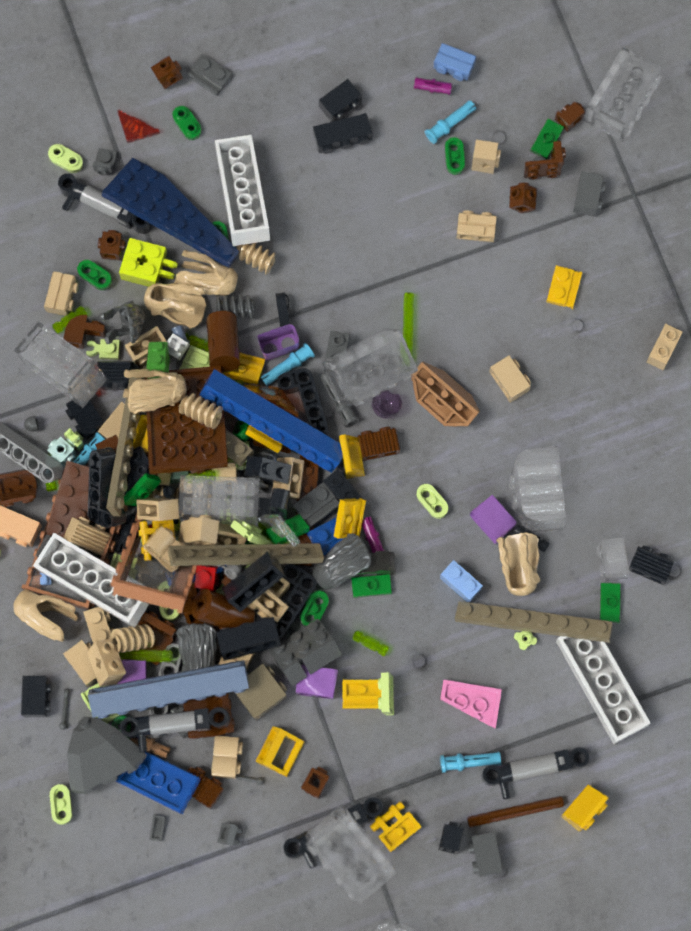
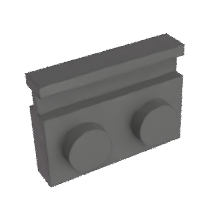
[187,54,232,96]
[293,482,339,528]

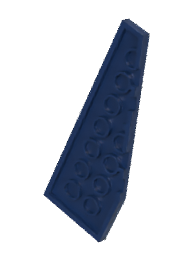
[102,157,240,268]

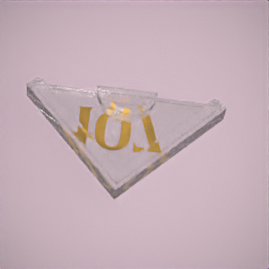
[259,514,300,547]

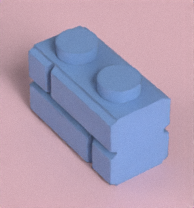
[433,43,476,81]

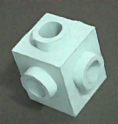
[47,437,77,467]

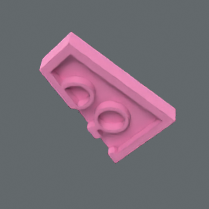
[440,680,502,729]

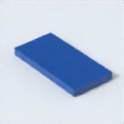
[116,752,201,815]

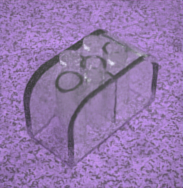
[508,446,567,532]

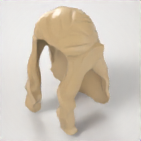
[174,250,238,296]
[144,283,206,329]
[123,369,187,414]
[496,532,540,596]
[13,589,78,642]

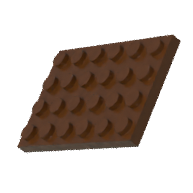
[145,366,228,474]

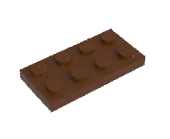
[45,461,90,538]

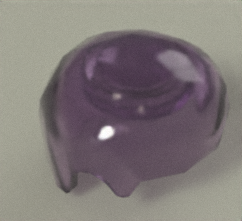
[371,390,402,419]

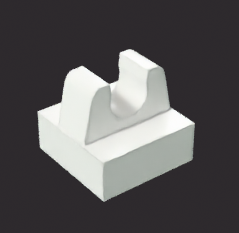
[167,334,190,360]

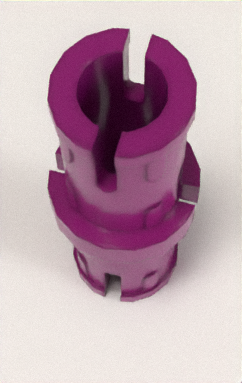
[414,77,452,95]
[362,516,385,557]

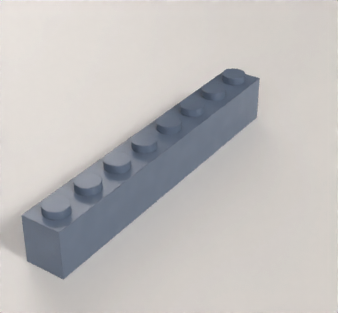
[88,660,249,719]

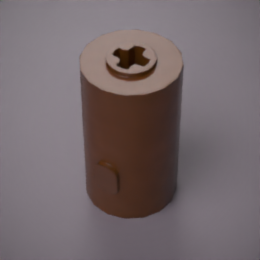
[206,311,240,372]
[192,589,255,630]

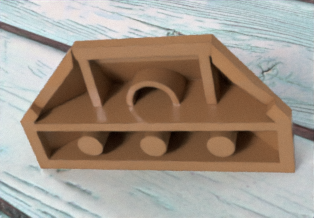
[411,361,480,426]

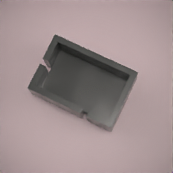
[268,619,342,686]

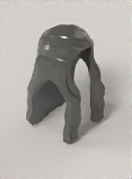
[100,300,146,344]
[313,533,376,589]
[176,623,217,672]

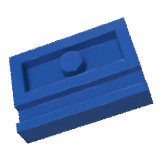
[307,517,345,556]

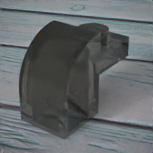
[358,551,396,575]

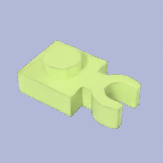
[86,339,120,360]
[64,428,84,452]

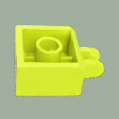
[119,238,178,287]

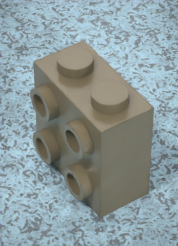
[233,664,287,721]

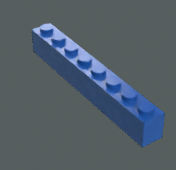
[199,369,343,473]

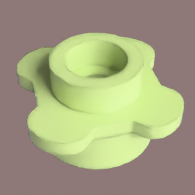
[514,631,537,650]

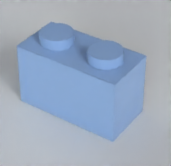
[440,560,483,602]

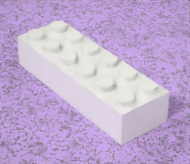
[215,135,270,246]
[33,533,149,628]
[556,636,651,744]

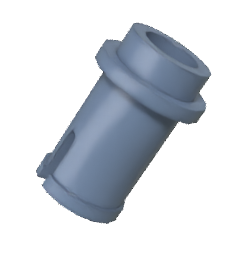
[171,325,190,347]

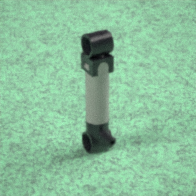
[58,173,152,234]
[120,707,231,753]
[482,747,589,800]
[283,797,383,869]

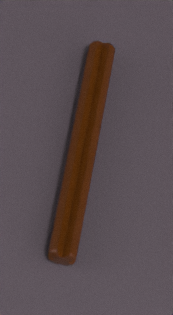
[467,796,564,827]

